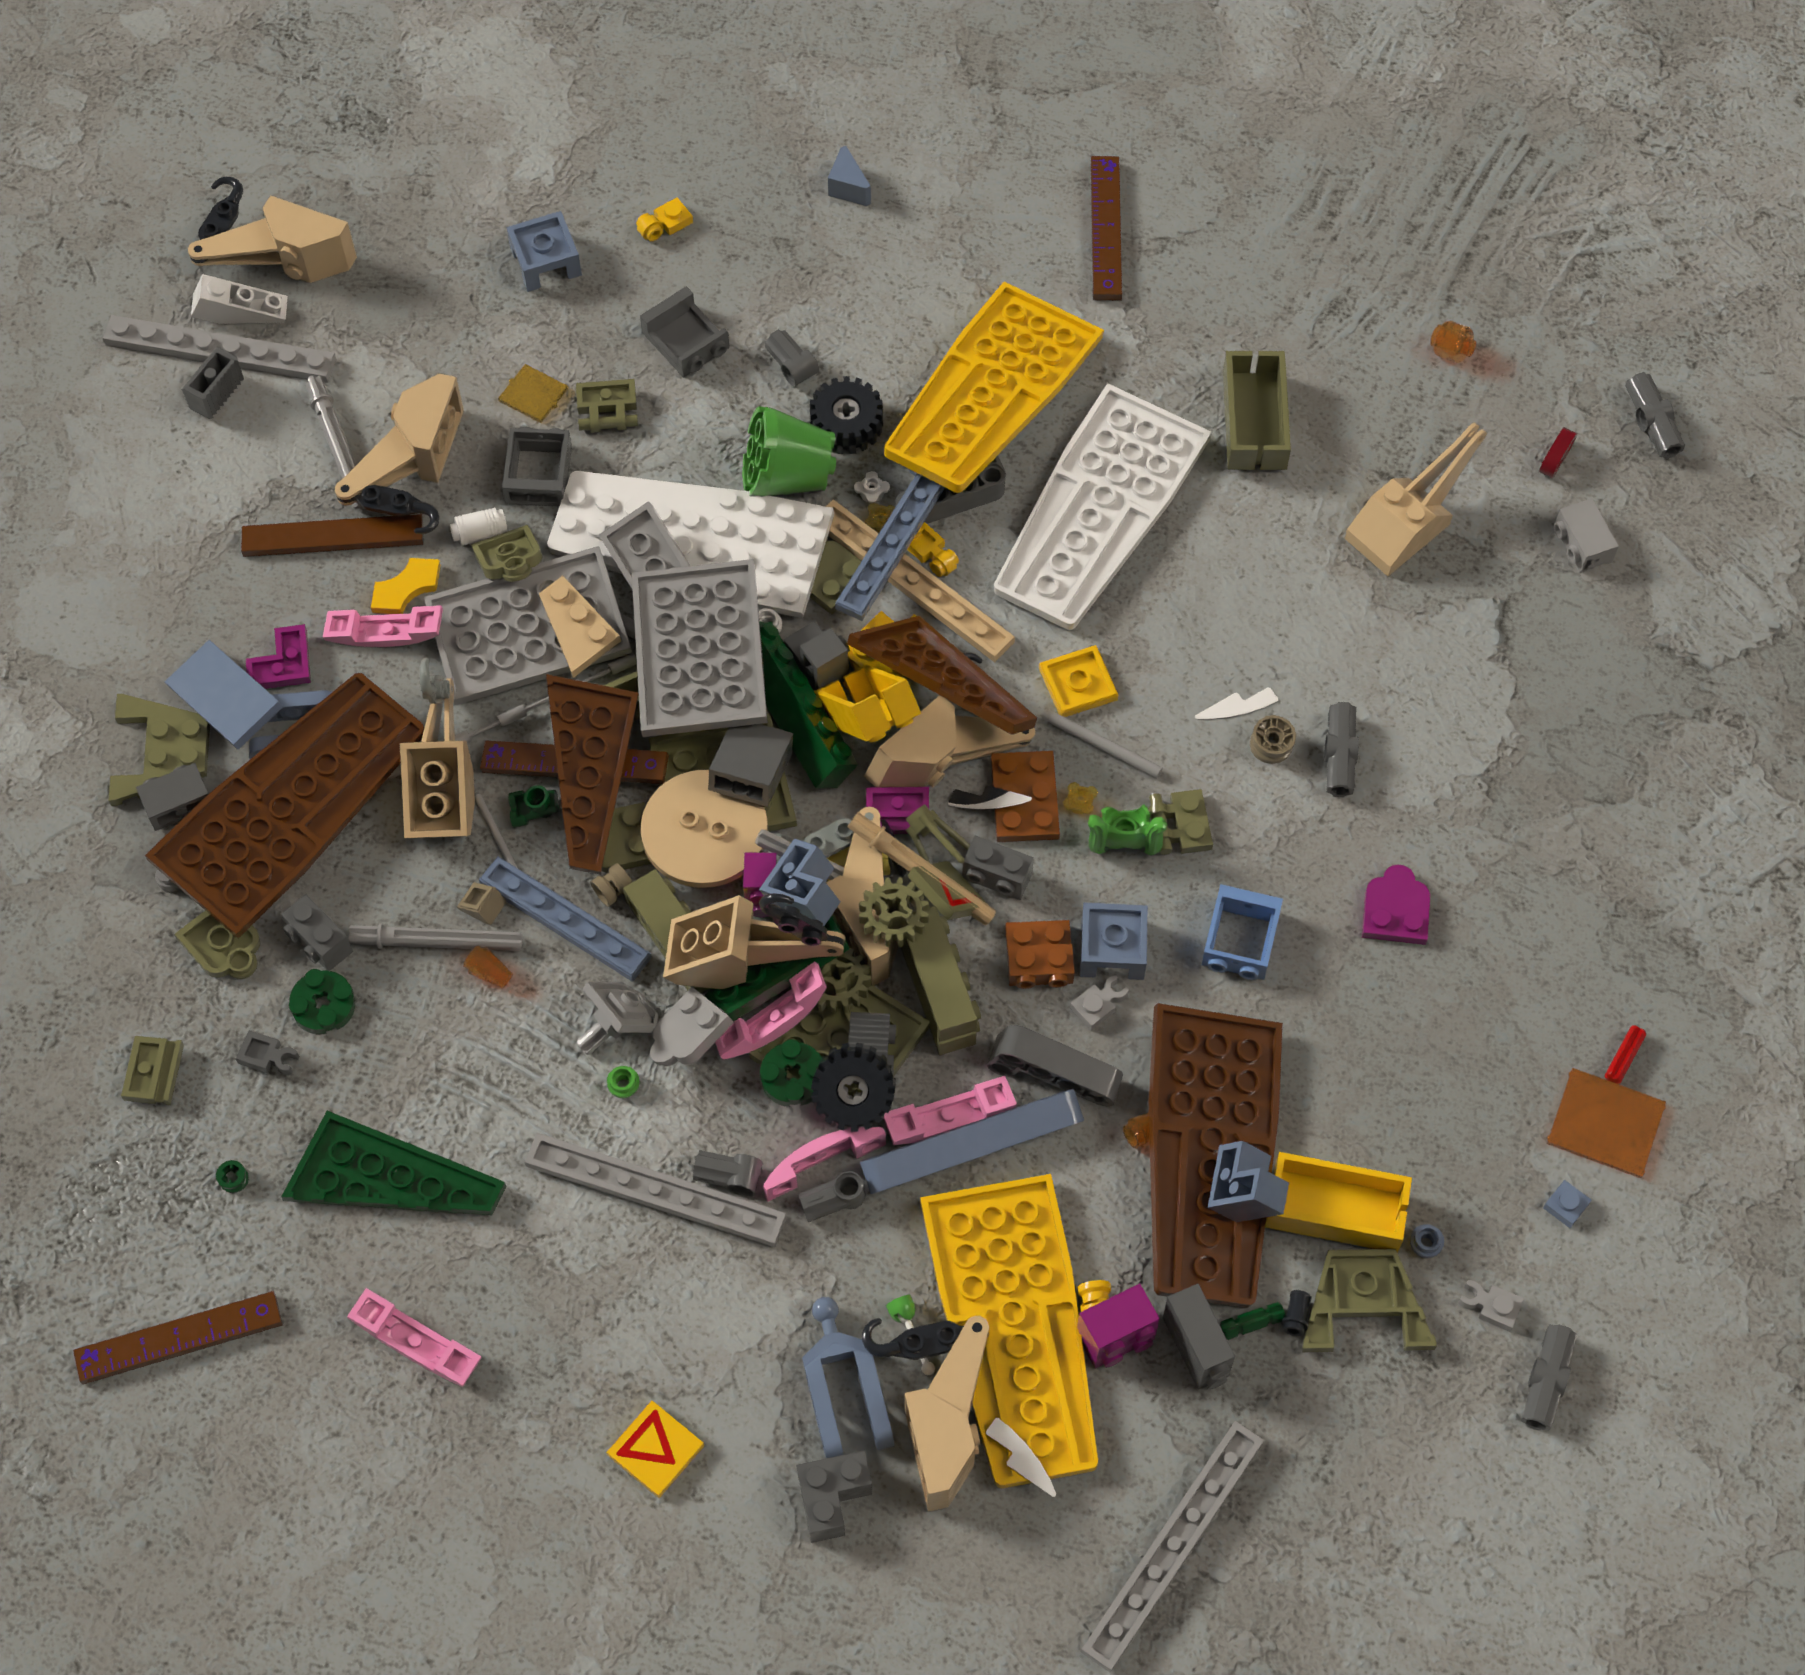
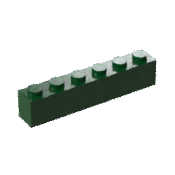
[759,621,859,789]

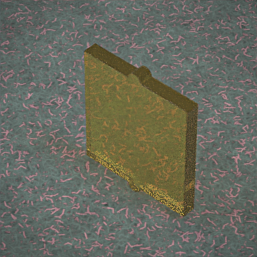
[498,364,568,423]

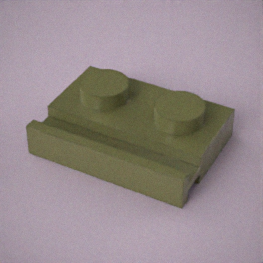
[121,1036,184,1105]

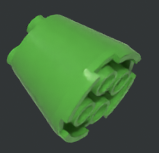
[742,406,836,497]

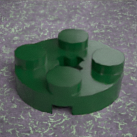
[289,969,356,1035]
[760,1039,822,1107]

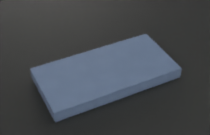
[165,640,283,750]

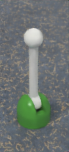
[886,1295,935,1375]

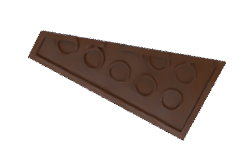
[847,616,1037,735]
[546,674,639,875]

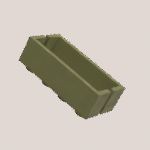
[1223,351,1291,470]
[900,906,981,1056]

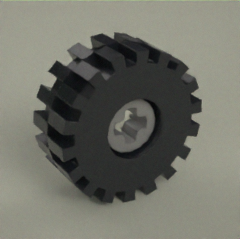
[809,376,883,454]
[811,1043,896,1132]

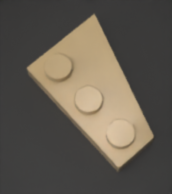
[539,575,621,678]

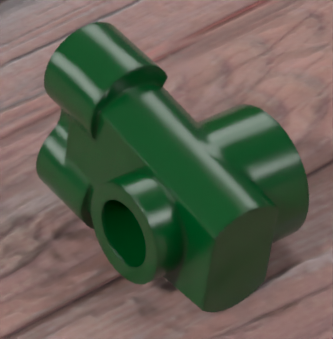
[508,785,559,828]

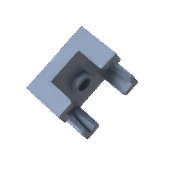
[506,211,582,292]
[1080,903,1148,980]

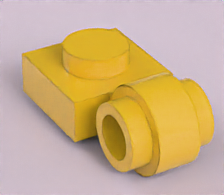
[636,197,693,241]
[907,522,959,577]

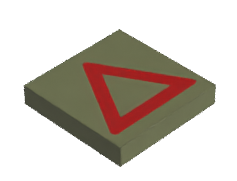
[908,861,987,920]

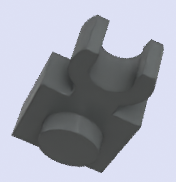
[236,1030,300,1075]

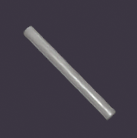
[1048,712,1163,779]

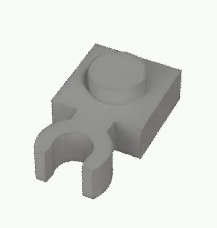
[1070,975,1129,1031]
[1458,1280,1524,1332]

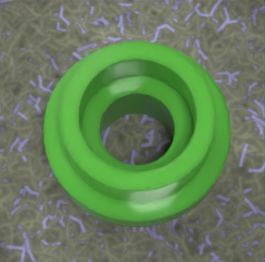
[607,1066,640,1098]

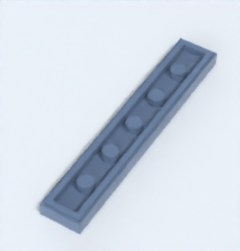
[835,473,945,621]
[479,856,652,982]

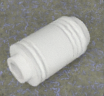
[450,507,508,546]

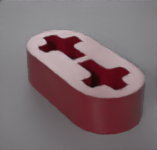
[1539,427,1578,479]

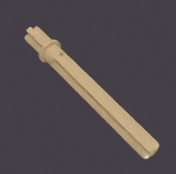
[847,812,996,925]

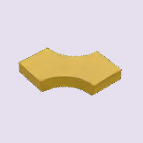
[371,558,441,614]

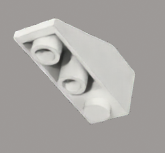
[191,274,288,324]

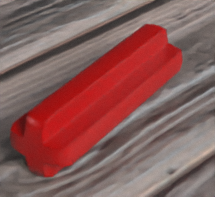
[1605,1025,1647,1085]

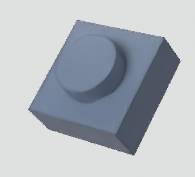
[1543,1180,1592,1228]

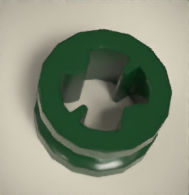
[216,1160,249,1193]

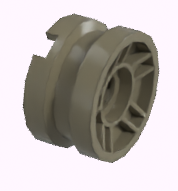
[1250,715,1296,764]

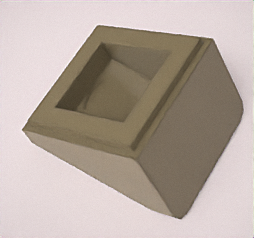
[457,882,506,925]

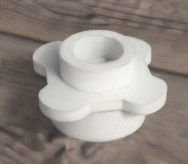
[854,471,890,503]

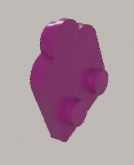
[1362,864,1430,945]

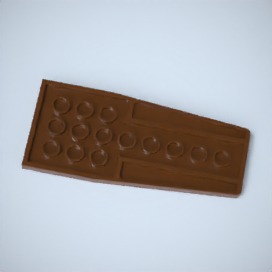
[145,673,424,939]
[1149,1003,1283,1308]

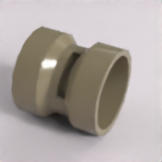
[590,863,632,907]

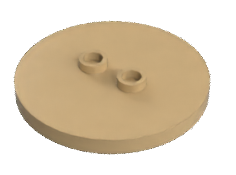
[641,770,768,888]

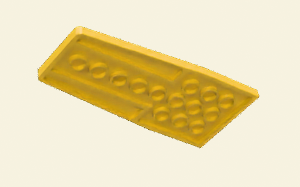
[884,281,1104,493]
[920,1174,1098,1489]

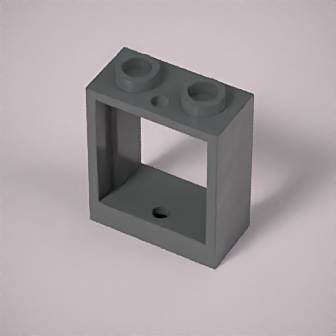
[502,427,572,507]

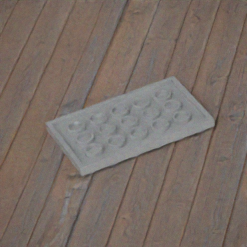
[424,546,632,706]
[632,559,768,737]

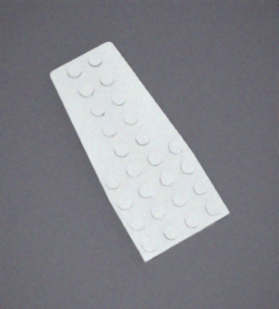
[994,383,1212,630]
[547,471,834,618]

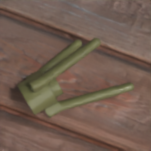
[906,805,970,864]

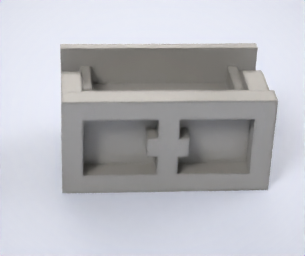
[1554,498,1619,573]

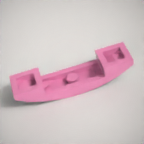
[323,605,443,647]
[715,962,826,1059]
[883,1076,1017,1145]
[763,1127,886,1201]
[347,1288,481,1387]

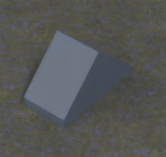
[828,146,871,206]

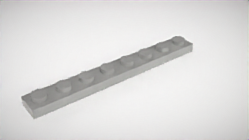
[103,315,336,383]
[525,1133,786,1247]
[1081,1421,1264,1673]

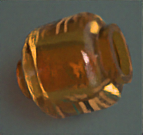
[1430,320,1476,363]

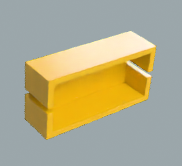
[814,665,921,742]
[1265,1152,1412,1253]

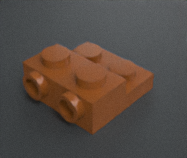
[1005,920,1074,989]

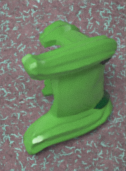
[1088,804,1168,856]

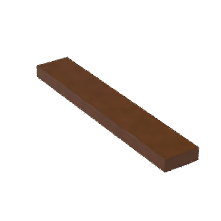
[241,514,424,557]

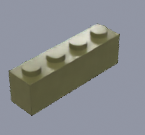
[623,869,709,993]

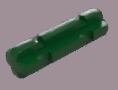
[1220,1302,1285,1340]

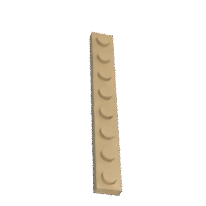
[825,499,1015,663]

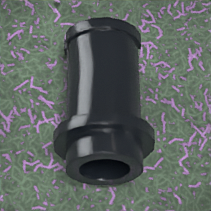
[1281,1290,1312,1336]

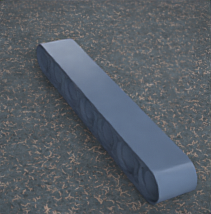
[860,1089,1084,1194]

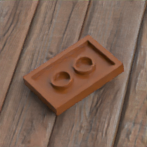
[991,751,1060,842]

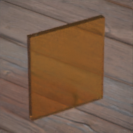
[1547,1068,1666,1178]

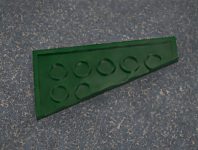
[703,914,850,1022]
[281,1110,507,1216]

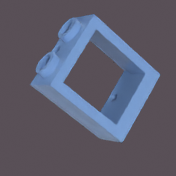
[1201,884,1283,980]

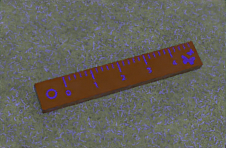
[1091,156,1122,301]
[480,740,669,784]
[73,1291,283,1385]

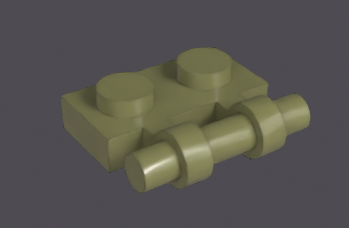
[576,379,638,433]
[1148,789,1213,855]

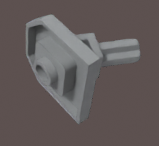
[577,982,658,1055]

